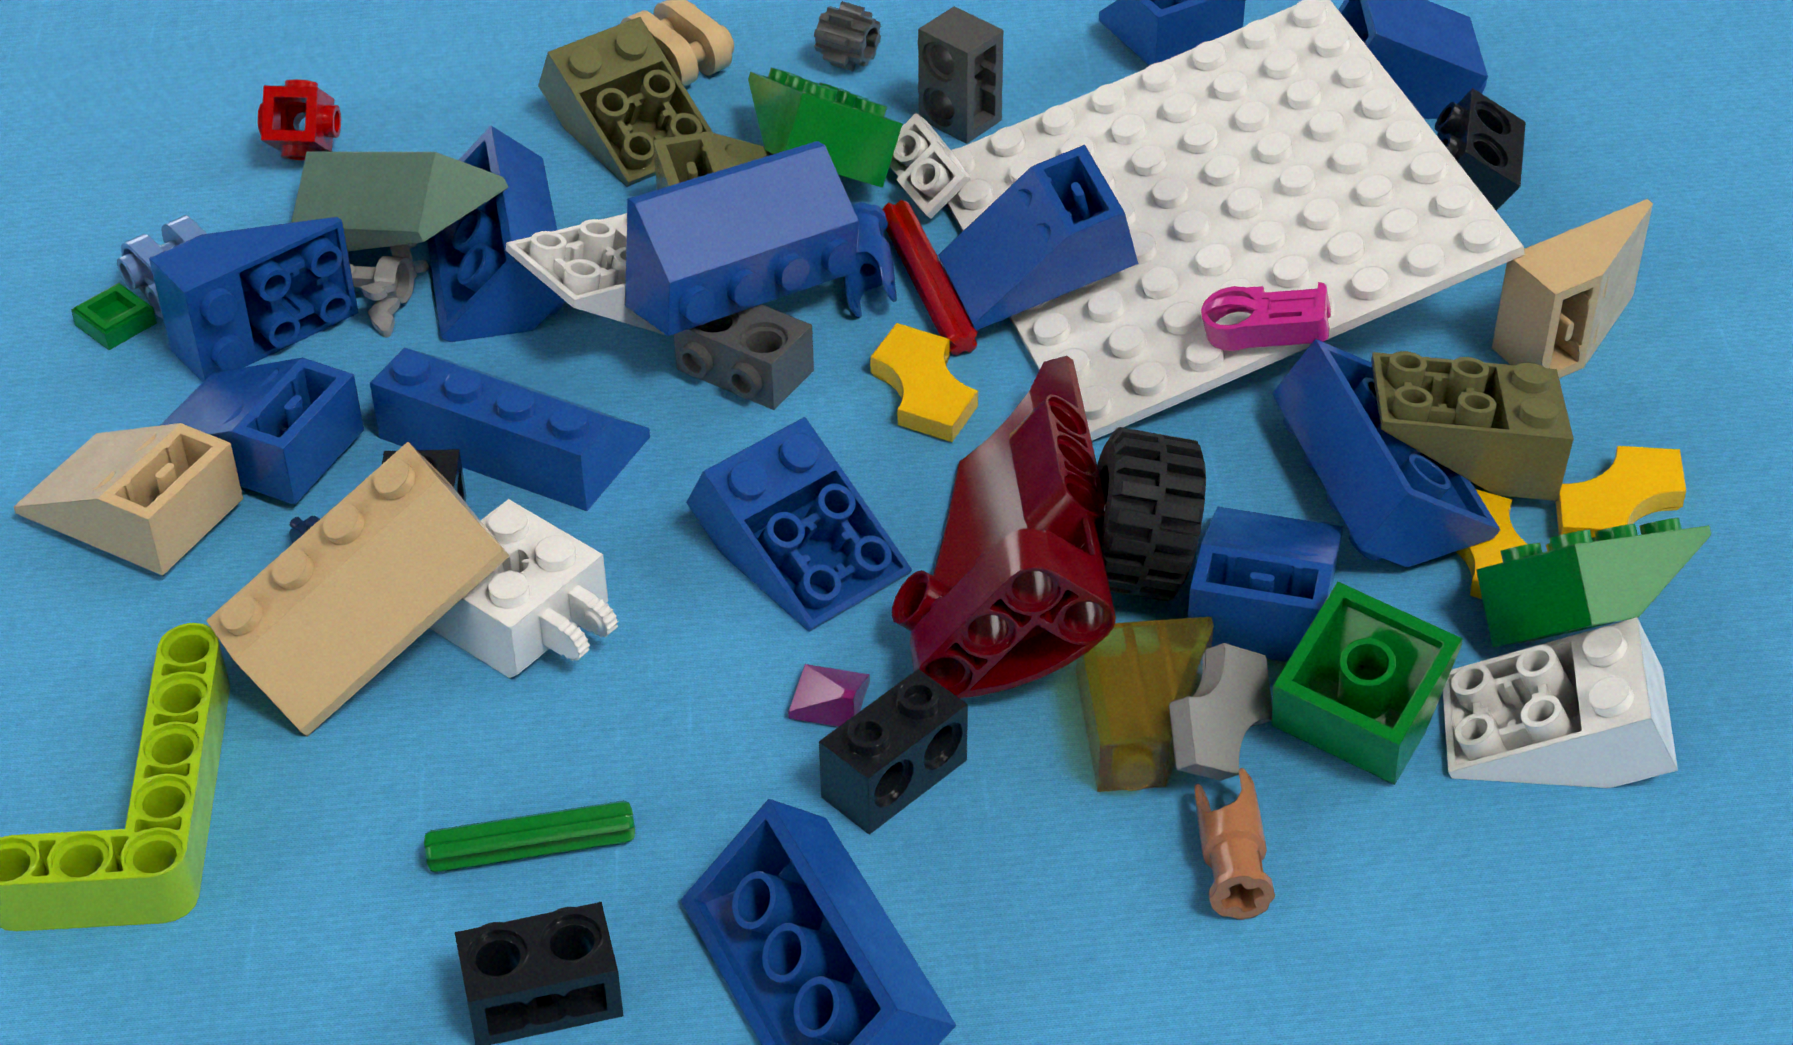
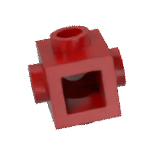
[258,79,341,161]

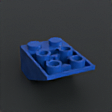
[938,144,1139,331]
[149,217,359,382]
[160,357,364,505]
[686,417,912,632]
[1185,506,1344,662]

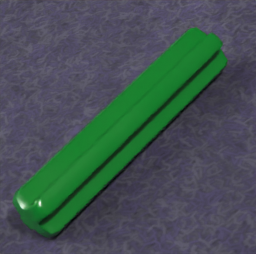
[424,800,635,872]

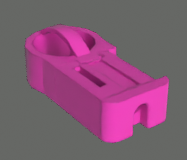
[1201,282,1331,351]

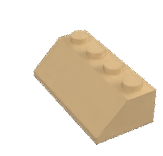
[206,442,509,736]

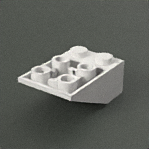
[505,213,664,335]
[1443,617,1678,788]

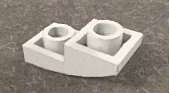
[890,113,970,219]

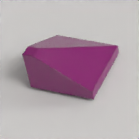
[788,664,870,727]

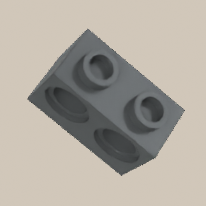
[917,6,1004,144]
[674,304,814,410]

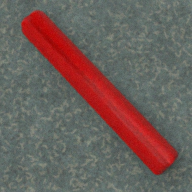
[882,200,977,355]

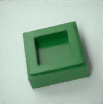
[71,283,157,350]

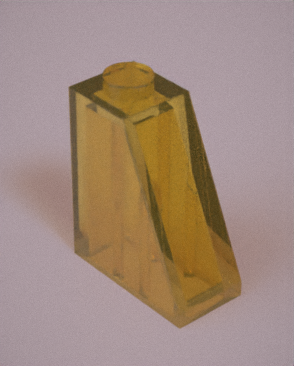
[1076,617,1214,792]

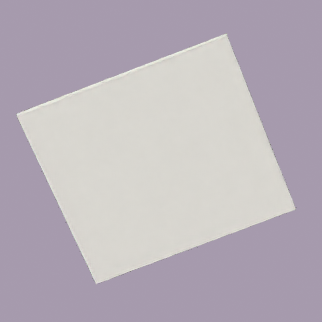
[947,0,1525,441]

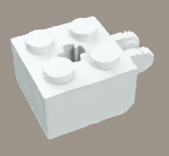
[430,499,619,678]

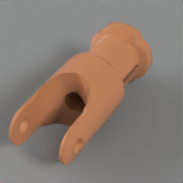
[1194,768,1275,920]

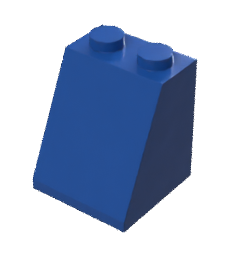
[1338,0,1488,119]

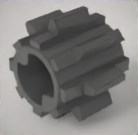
[814,1,881,71]

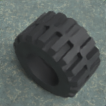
[1096,427,1206,601]

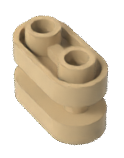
[620,0,734,87]

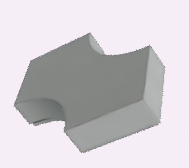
[1169,643,1272,781]

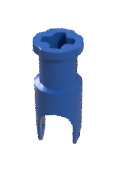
[843,202,897,317]

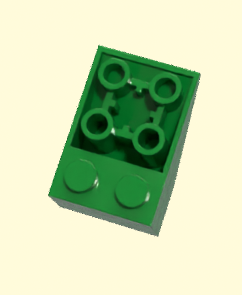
[748,67,903,188]
[1476,518,1711,647]

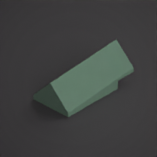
[291,152,509,251]

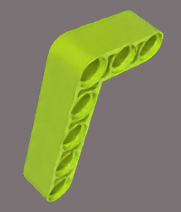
[0,623,230,931]

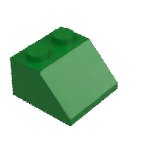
[1272,582,1463,785]

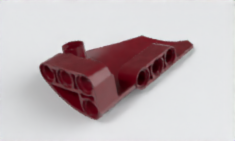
[892,355,1116,698]

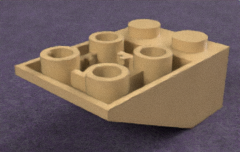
[1492,199,1653,378]
[14,423,243,576]

